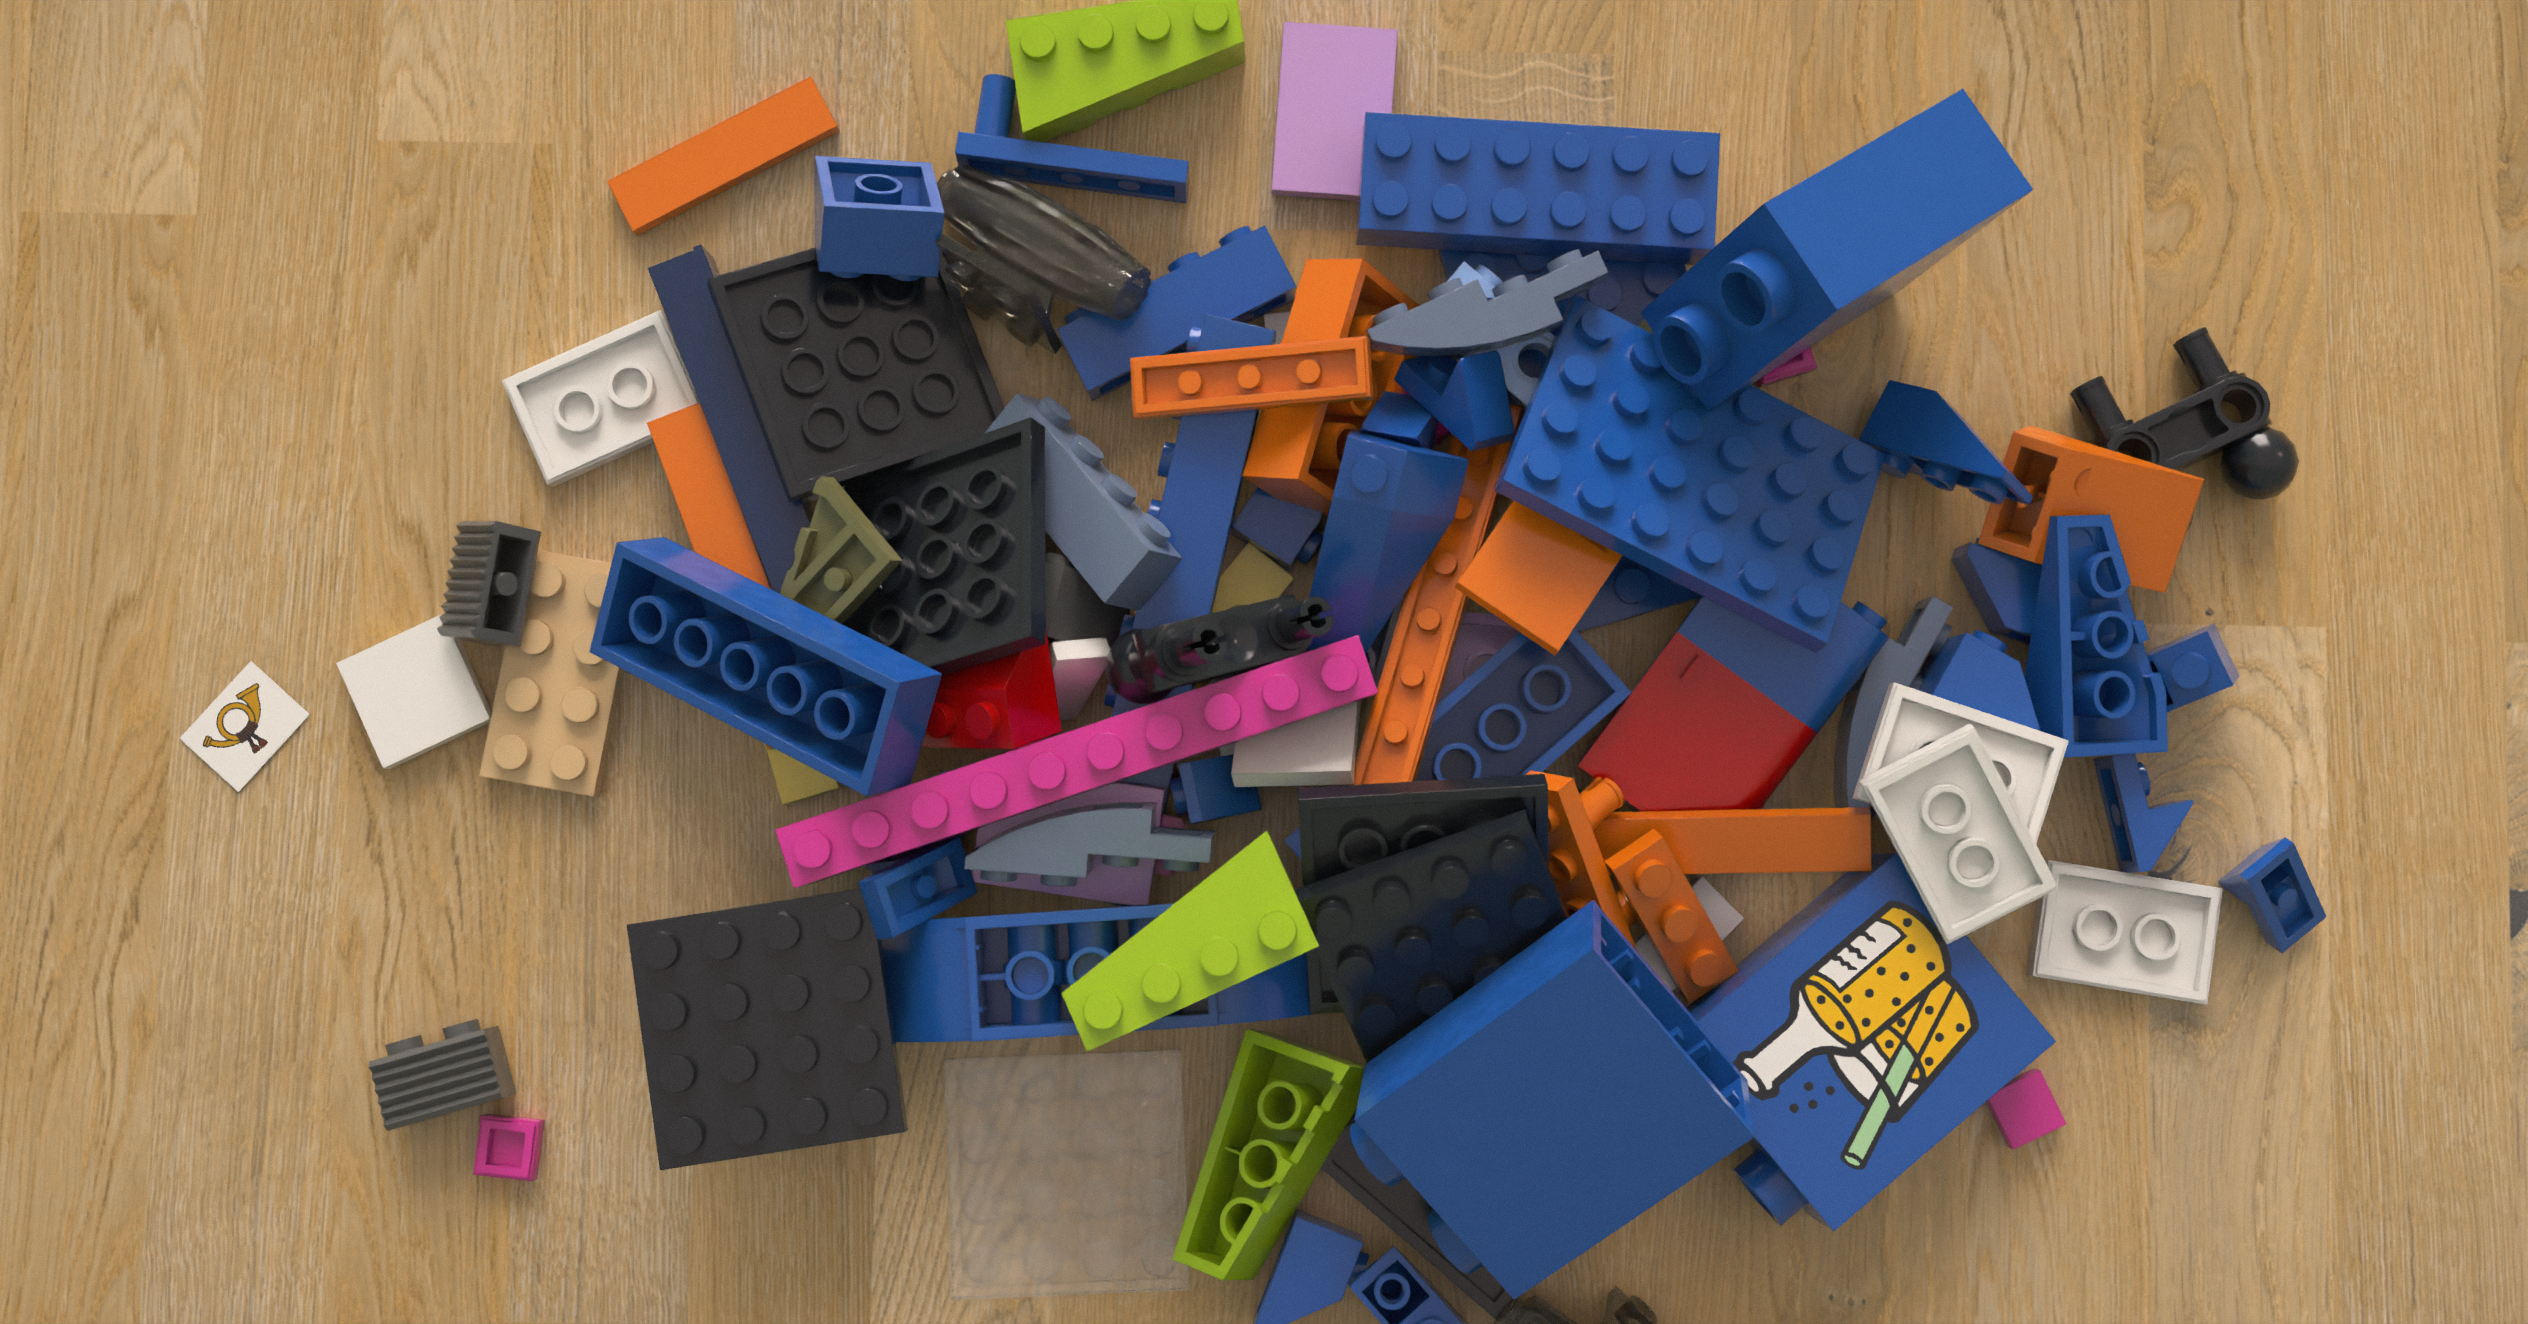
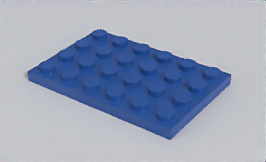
[1494,295,1886,653]

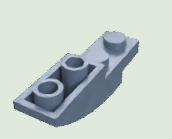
[1366,249,1608,357]
[1834,596,1954,819]
[964,802,1215,887]

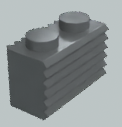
[437,521,541,647]
[369,1019,516,1131]

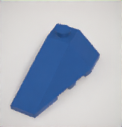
[1309,430,1469,654]
[2024,514,2168,758]

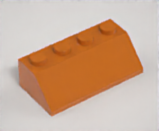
[1242,258,1420,515]

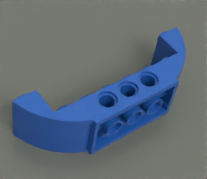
[881,903,1313,1042]

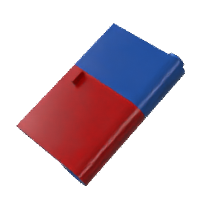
[1577,596,1889,812]

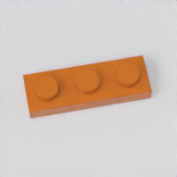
[1604,828,1739,1003]

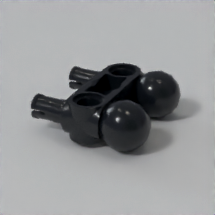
[2070,327,2299,531]
[1105,595,1334,704]

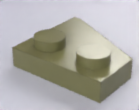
[780,476,903,624]

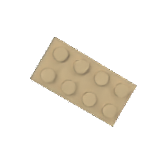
[479,550,625,797]

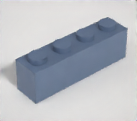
[984,393,1183,611]

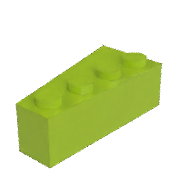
[1005,0,1245,143]
[1061,831,1319,1052]
[1172,1028,1365,1281]

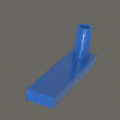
[955,74,1190,203]

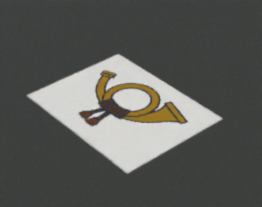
[180,661,310,792]

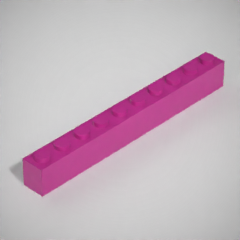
[775,635,1378,888]

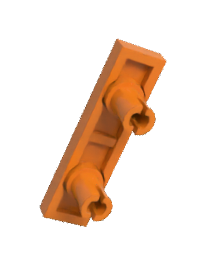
[1525,770,1638,952]

